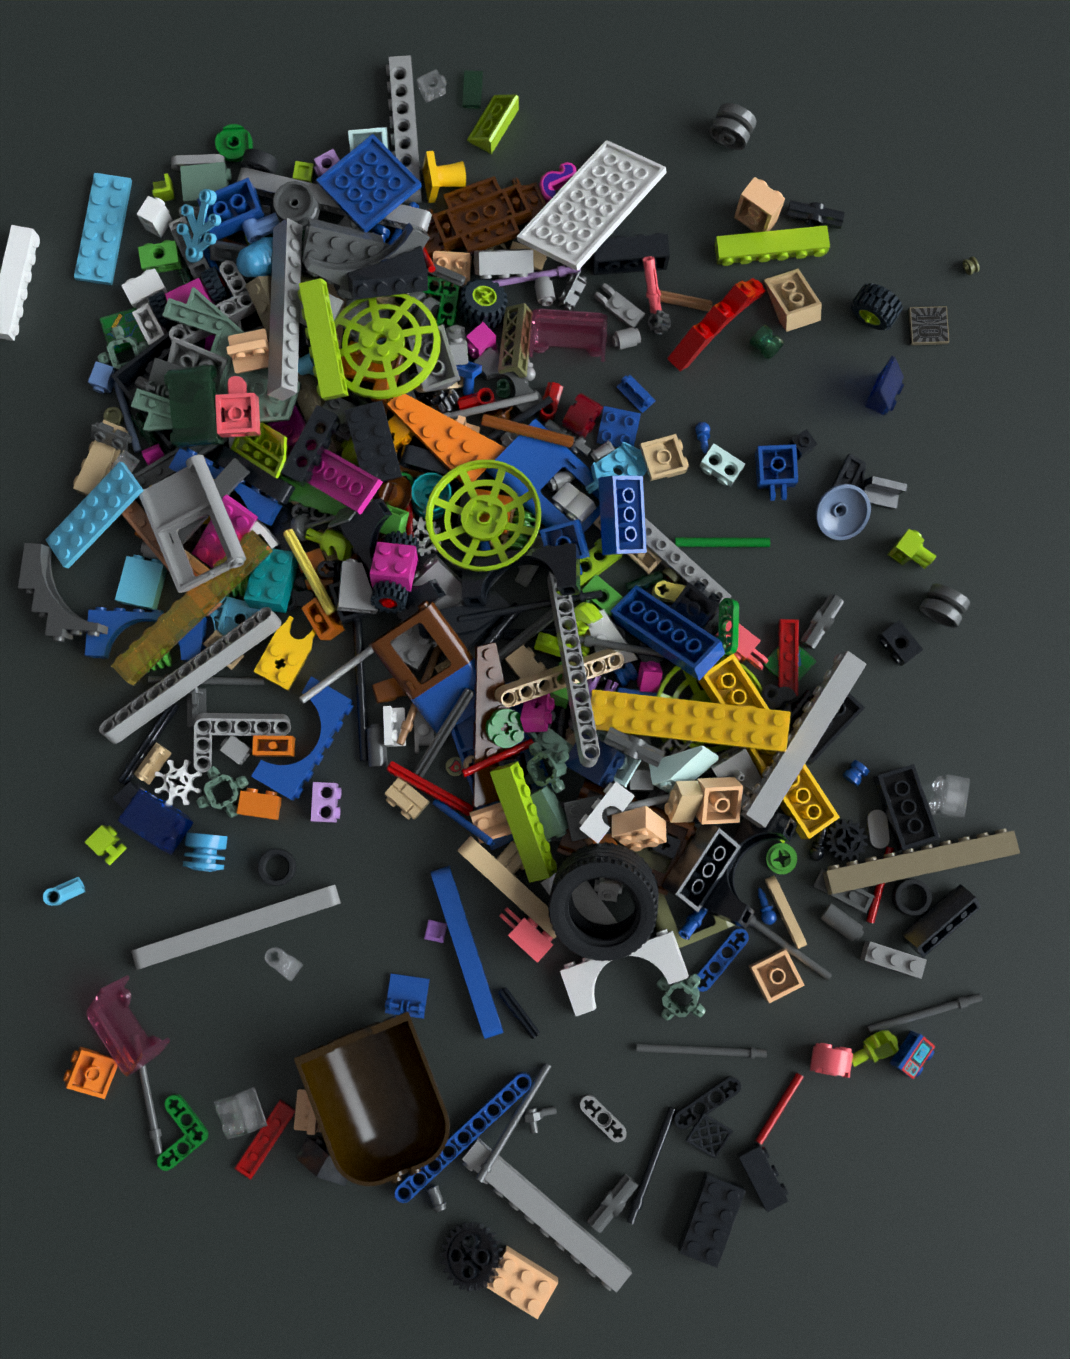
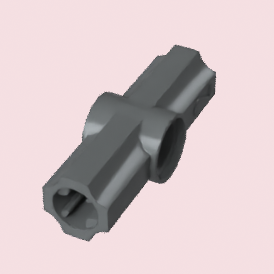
[800,593,844,650]
[603,727,664,767]
[587,1174,638,1233]

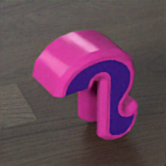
[539,162,576,204]

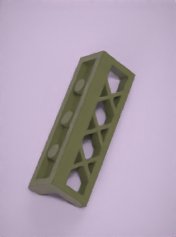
[498,303,533,378]

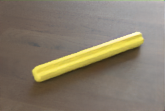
[283,529,335,615]

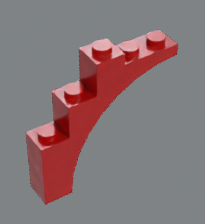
[667,278,766,372]

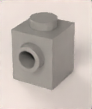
[220,735,253,765]

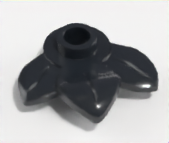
[287,577,314,611]
[761,684,796,716]

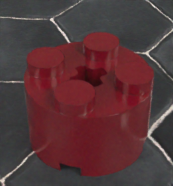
[562,393,604,438]

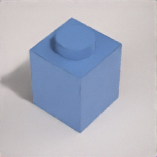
[88,362,117,394]

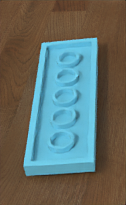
[74,173,132,285]
[45,462,144,568]

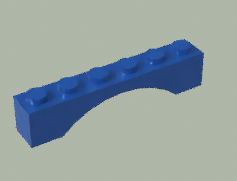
[169,447,282,526]

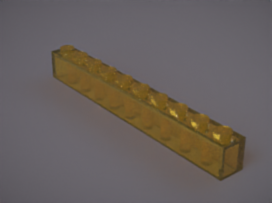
[111,530,273,685]

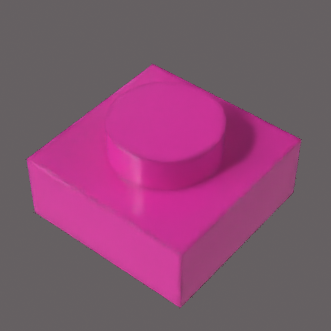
[141,444,165,465]

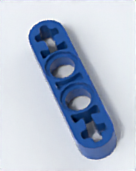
[697,928,749,992]

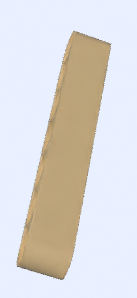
[495,649,624,707]
[457,836,556,939]

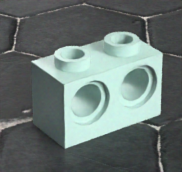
[699,444,745,487]

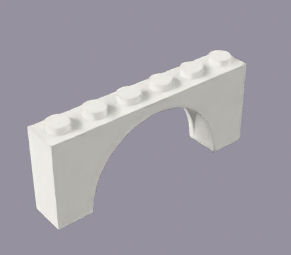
[560,929,689,1016]

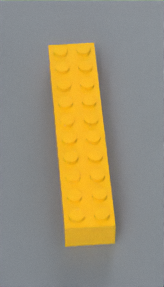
[699,654,840,839]
[591,689,791,752]

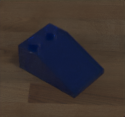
[865,356,904,415]
[118,788,194,855]

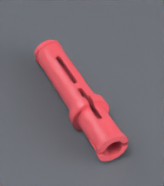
[642,256,662,314]

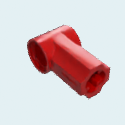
[539,382,563,422]
[457,388,495,410]

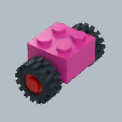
[148,266,230,328]
[370,531,419,614]

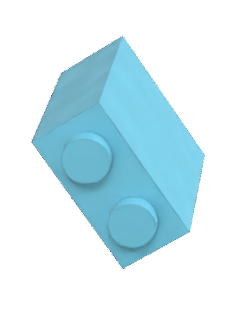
[115,555,167,610]

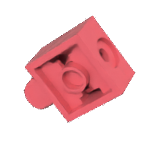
[215,376,261,438]
[714,617,769,670]
[499,907,553,963]

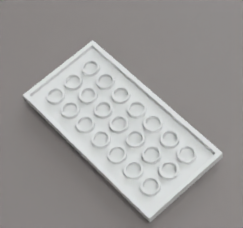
[517,140,666,271]

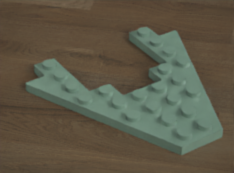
[131,287,302,432]

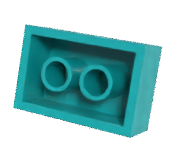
[244,547,298,613]

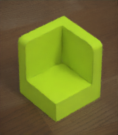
[152,173,175,202]

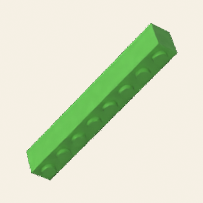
[279,474,409,536]

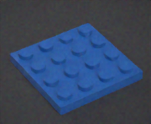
[316,134,422,232]

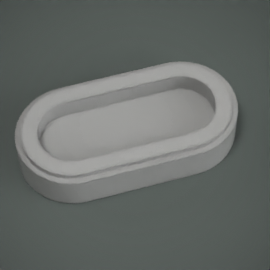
[866,810,890,849]

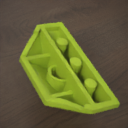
[230,423,288,478]

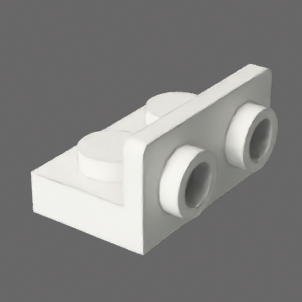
[383,706,406,747]

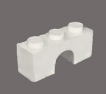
[579,782,635,843]

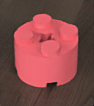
[810,1043,853,1078]

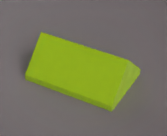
[467,94,519,154]

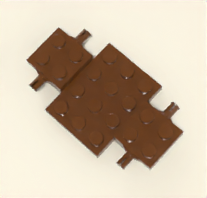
[425,176,546,258]

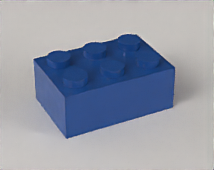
[197,177,265,240]

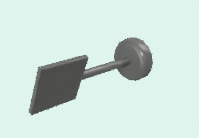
[291,507,356,541]

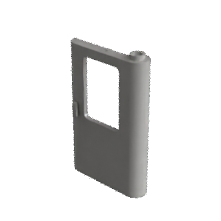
[139,455,246,593]

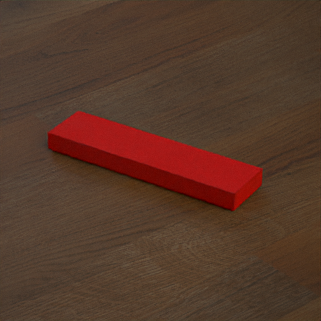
[778,619,799,696]
[234,1099,295,1180]

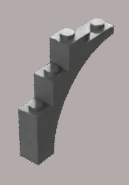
[304,222,430,300]
[18,543,108,642]

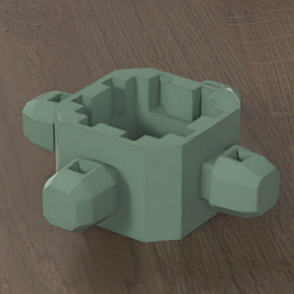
[98,326,149,370]
[525,742,569,793]
[196,766,249,818]
[656,974,706,1020]

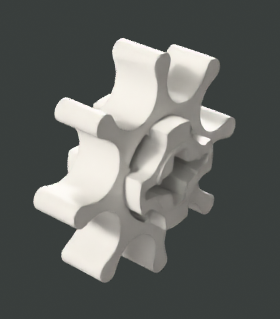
[154,760,202,805]

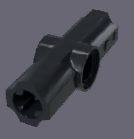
[786,200,845,229]

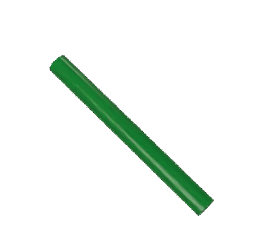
[675,537,770,547]

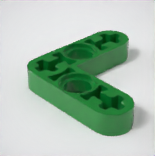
[422,276,461,332]
[716,598,739,656]
[157,1094,208,1171]

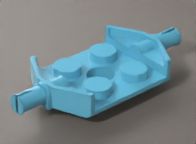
[586,442,647,494]
[200,596,276,645]

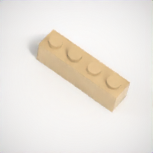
[73,420,128,496]

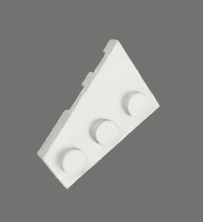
[587,609,638,664]

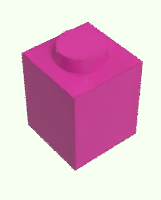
[637,661,663,693]

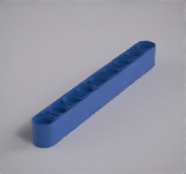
[431,866,504,1039]
[395,1072,531,1203]

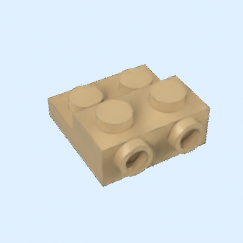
[639,434,689,481]

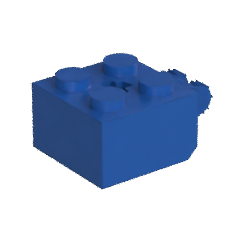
[755,444,798,501]
[539,520,590,575]

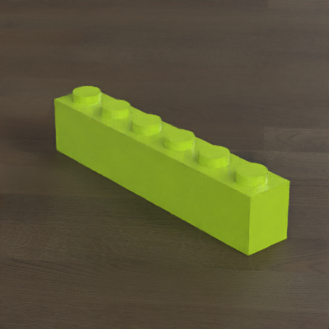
[714,226,830,266]
[298,278,349,401]
[490,761,557,883]

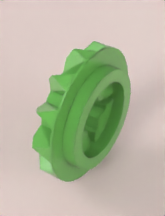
[766,843,797,874]

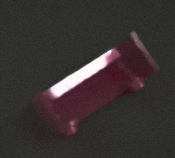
[529,309,607,362]
[87,975,170,1076]

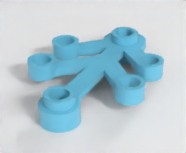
[176,189,221,263]

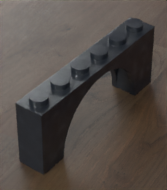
[340,498,446,621]
[462,543,581,607]
[701,811,798,929]

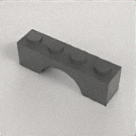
[474,347,542,419]

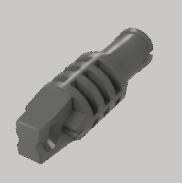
[545,419,591,457]

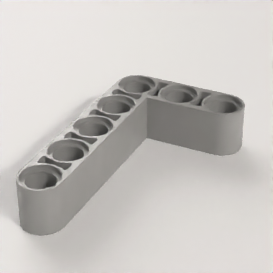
[169,261,256,344]
[194,713,291,772]

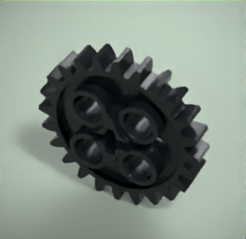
[440,1222,503,1291]

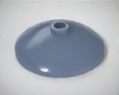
[816,484,871,540]

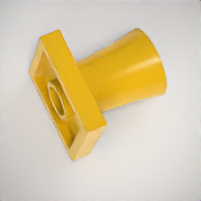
[422,151,466,203]

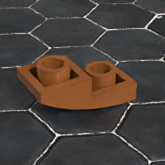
[372,678,415,704]

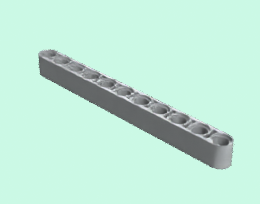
[237,167,432,232]
[547,572,600,768]
[99,607,282,744]
[131,885,341,970]

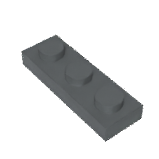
[812,869,874,913]

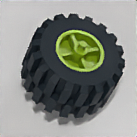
[458,278,508,328]
[850,283,903,331]

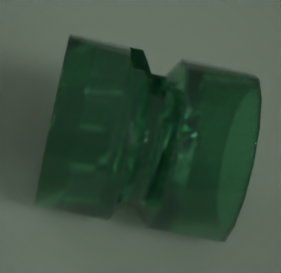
[749,324,785,360]

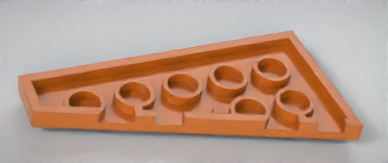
[386,394,506,485]

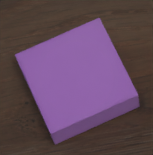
[424,920,447,943]

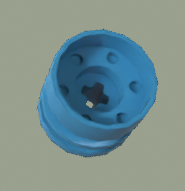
[183,833,227,872]

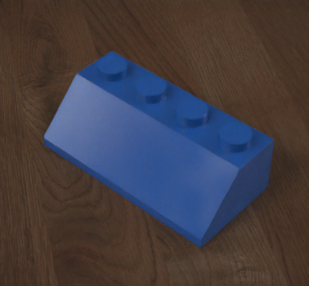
[598,476,647,555]

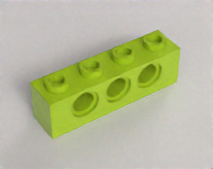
[557,538,623,595]

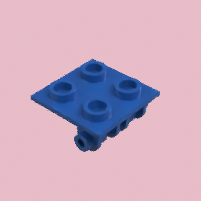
[596,406,641,447]
[385,974,429,1019]

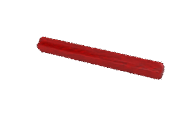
[386,761,473,816]

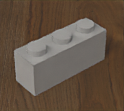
[474,249,534,279]
[860,941,927,979]

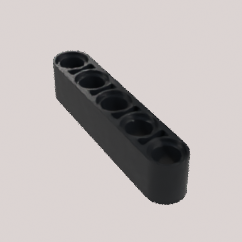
[399,445,490,490]
[215,446,296,505]

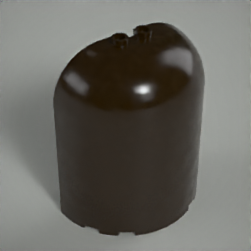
[294,1011,450,1186]

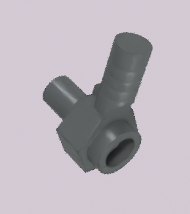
[523,1106,556,1134]

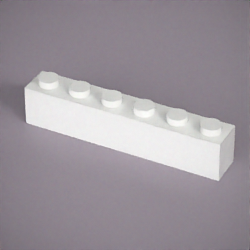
[0,225,40,341]

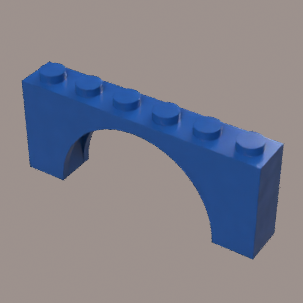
[85,607,207,662]
[251,676,353,801]

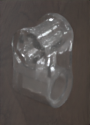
[265,947,303,981]

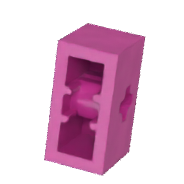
[466,322,497,359]
[520,693,555,732]

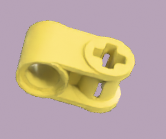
[652,581,686,604]

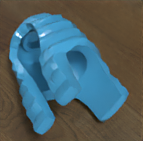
[236,237,273,277]

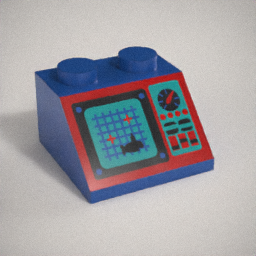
[889,1031,935,1079]

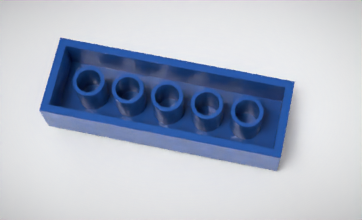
[610,585,725,681]

